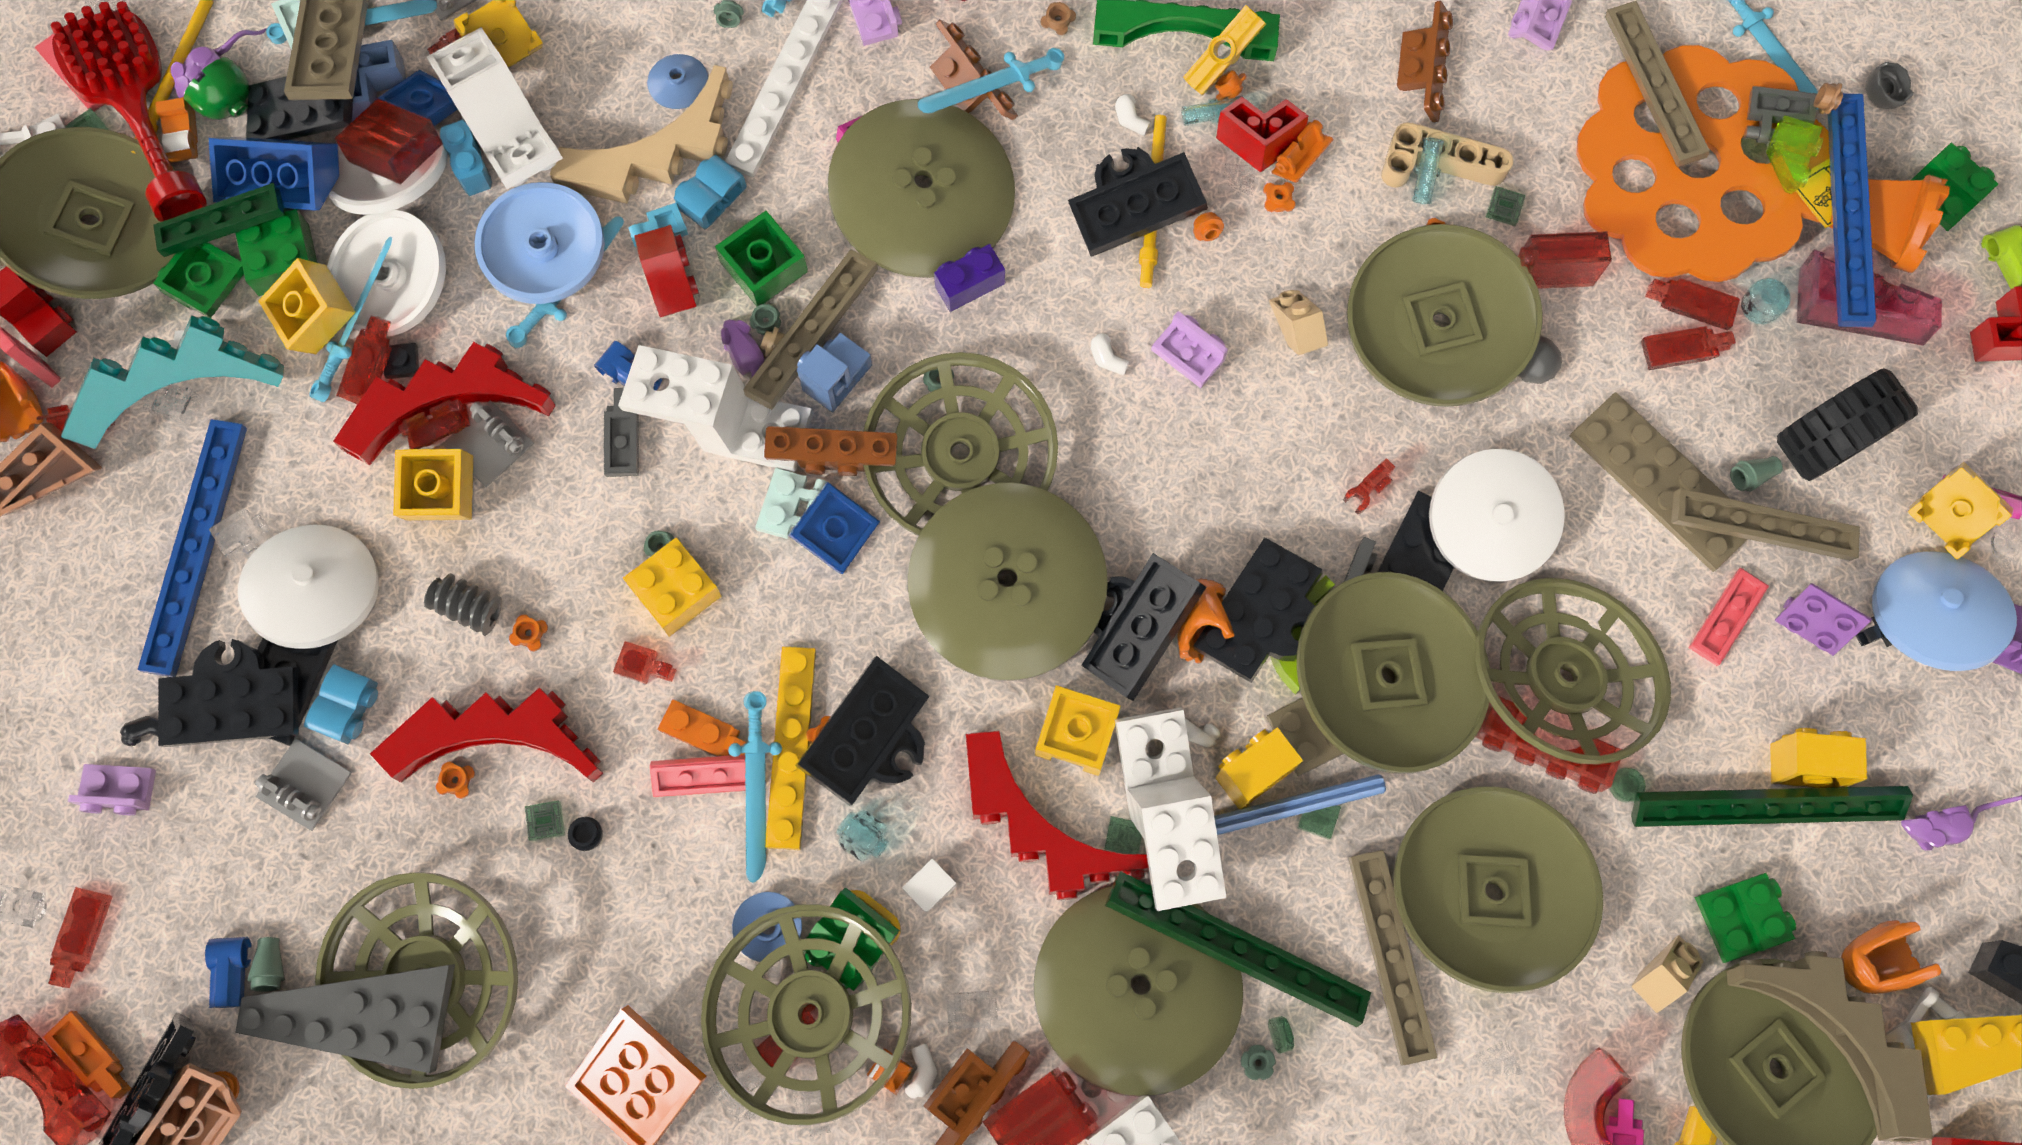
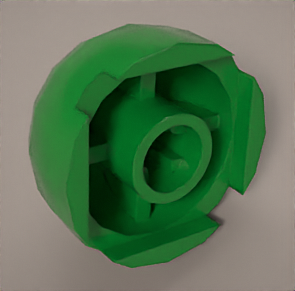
[184,57,250,120]

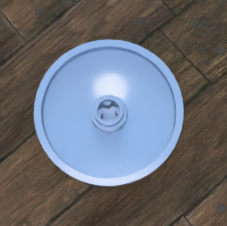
[475,182,605,304]
[1872,551,2017,671]

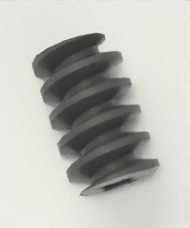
[424,573,502,636]

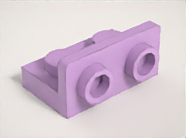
[848,0,902,46]
[1508,0,1572,50]
[68,764,156,816]

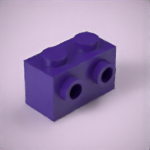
[934,244,1005,312]

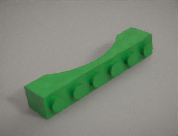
[1093,0,1280,62]

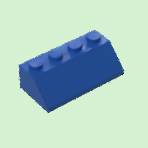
[208,137,340,211]

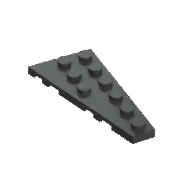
[235,964,455,1073]

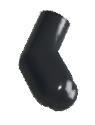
[120,716,158,746]

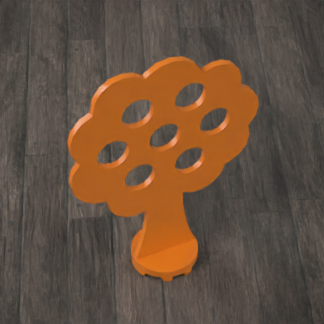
[1576,45,1950,282]

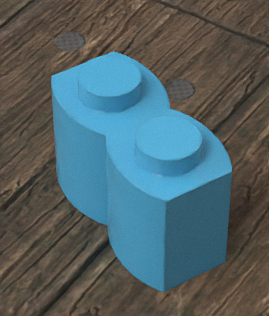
[440,120,492,196]
[674,155,747,229]
[303,664,378,745]

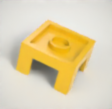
[454,0,543,68]
[1908,461,2013,559]
[1035,685,1121,776]

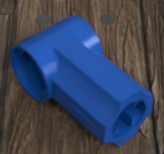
[594,341,663,391]
[205,937,252,1008]

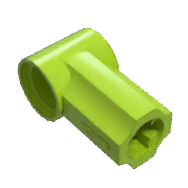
[1981,225,2022,289]

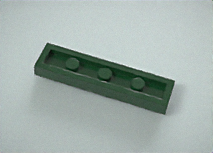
[153,183,285,257]

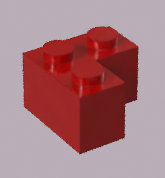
[1216,97,1309,173]
[634,225,699,318]
[0,266,77,357]
[1970,286,2022,362]

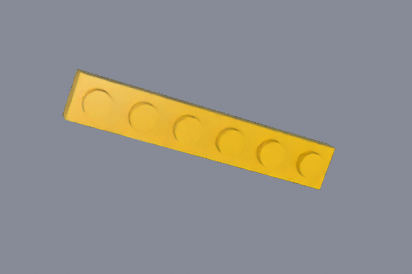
[765,647,816,850]

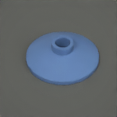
[647,54,708,109]
[732,892,802,962]

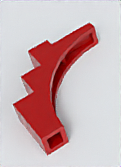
[333,341,556,466]
[370,687,603,783]
[966,731,1149,900]

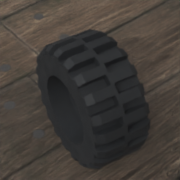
[1777,368,1918,481]

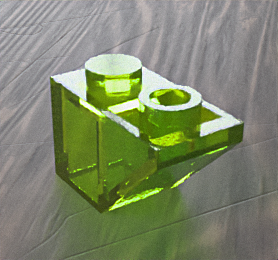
[1766,115,1823,194]

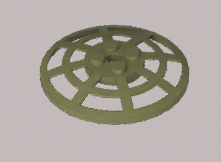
[863,352,1058,536]
[1475,578,1671,765]
[315,872,518,1089]
[701,904,912,1125]

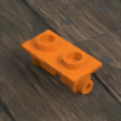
[1271,120,1333,183]

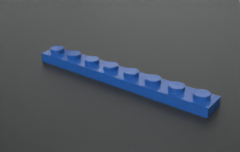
[1827,93,1876,328]
[137,419,247,677]

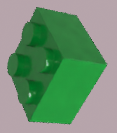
[235,209,318,296]
[715,210,808,307]

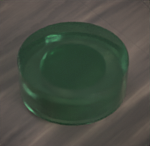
[1609,768,1646,803]
[1268,1016,1294,1054]

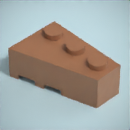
[0,422,102,517]

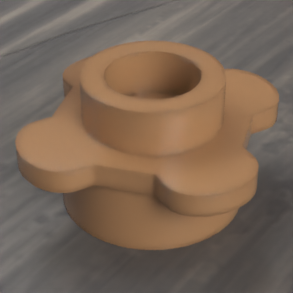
[1040,2,1076,35]
[1814,83,1843,114]

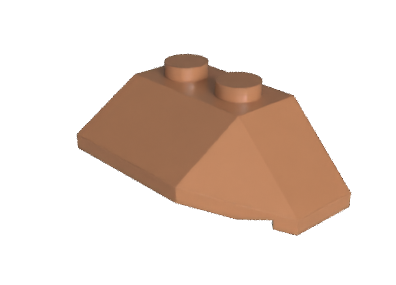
[134,1063,242,1145]

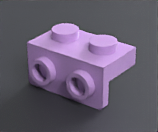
[1151,311,1228,388]

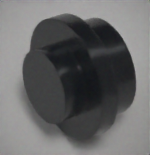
[568,817,603,851]

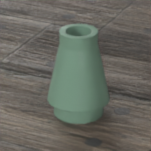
[1730,456,1783,492]
[247,937,285,992]

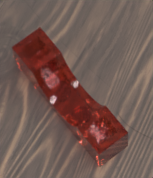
[1475,696,1622,794]
[0,1014,112,1145]

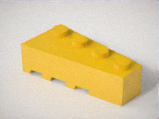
[1910,1015,2022,1095]

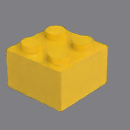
[258,258,356,355]
[393,449,473,521]
[623,537,722,637]
[1215,727,1303,809]
[1770,728,1867,788]

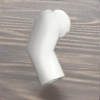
[1115,94,1151,137]
[1090,333,1129,376]
[1185,718,1220,748]
[905,1043,937,1098]

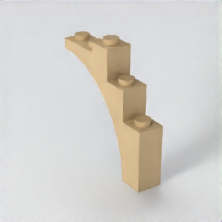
[550,65,733,204]

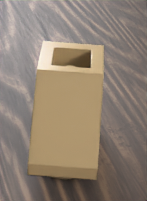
[1269,290,1328,356]
[1631,935,1704,1013]

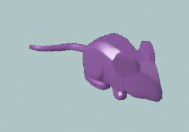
[171,28,267,98]
[721,319,765,378]
[1901,795,2022,851]

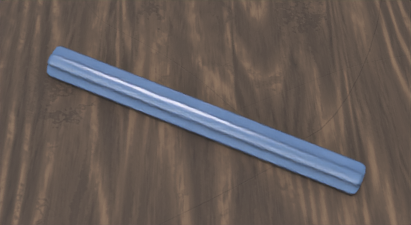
[1214,774,1386,835]

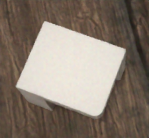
[902,859,957,912]

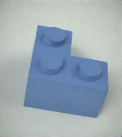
[352,40,406,124]
[797,333,872,413]

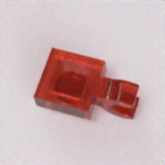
[1343,458,1396,515]
[613,641,677,685]

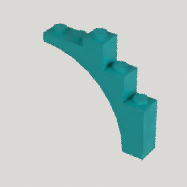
[61,315,284,449]

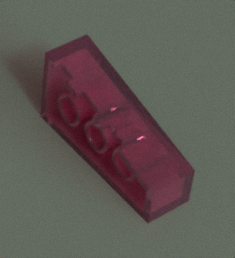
[1796,249,1942,346]

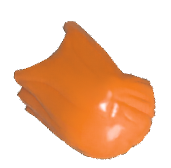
[0,361,44,442]
[1177,578,1234,663]
[1841,920,1941,994]

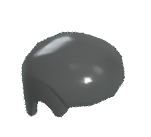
[1865,62,1914,109]
[1520,336,1562,384]

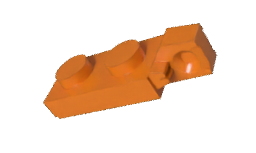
[657,699,746,757]
[43,1011,131,1099]

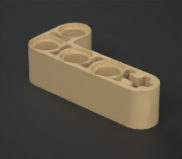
[1381,122,1513,188]

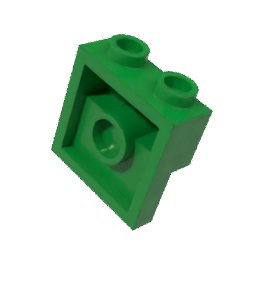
[1911,142,1999,232]
[153,242,244,318]
[1695,873,1796,963]
[804,887,900,991]

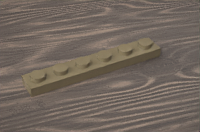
[1605,1,1710,167]
[743,249,878,410]
[1671,488,1860,561]
[1348,850,1438,1066]

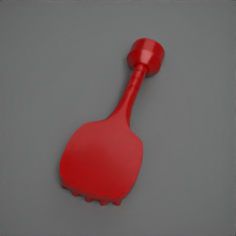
[50,1,207,222]

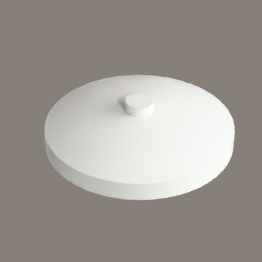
[328,117,447,215]
[327,210,446,337]
[1429,449,1565,582]
[238,525,379,649]

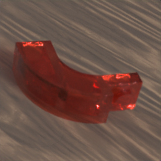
[1564,1047,1632,1145]

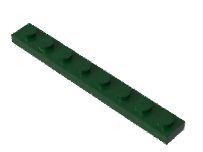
[1631,786,1913,827]
[1105,871,1371,1027]

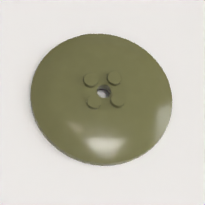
[828,99,1015,278]
[0,127,176,299]
[1347,224,1543,407]
[907,483,1108,681]
[1297,572,1490,774]
[1393,787,1603,993]
[1033,884,1243,1097]
[1681,959,1877,1145]

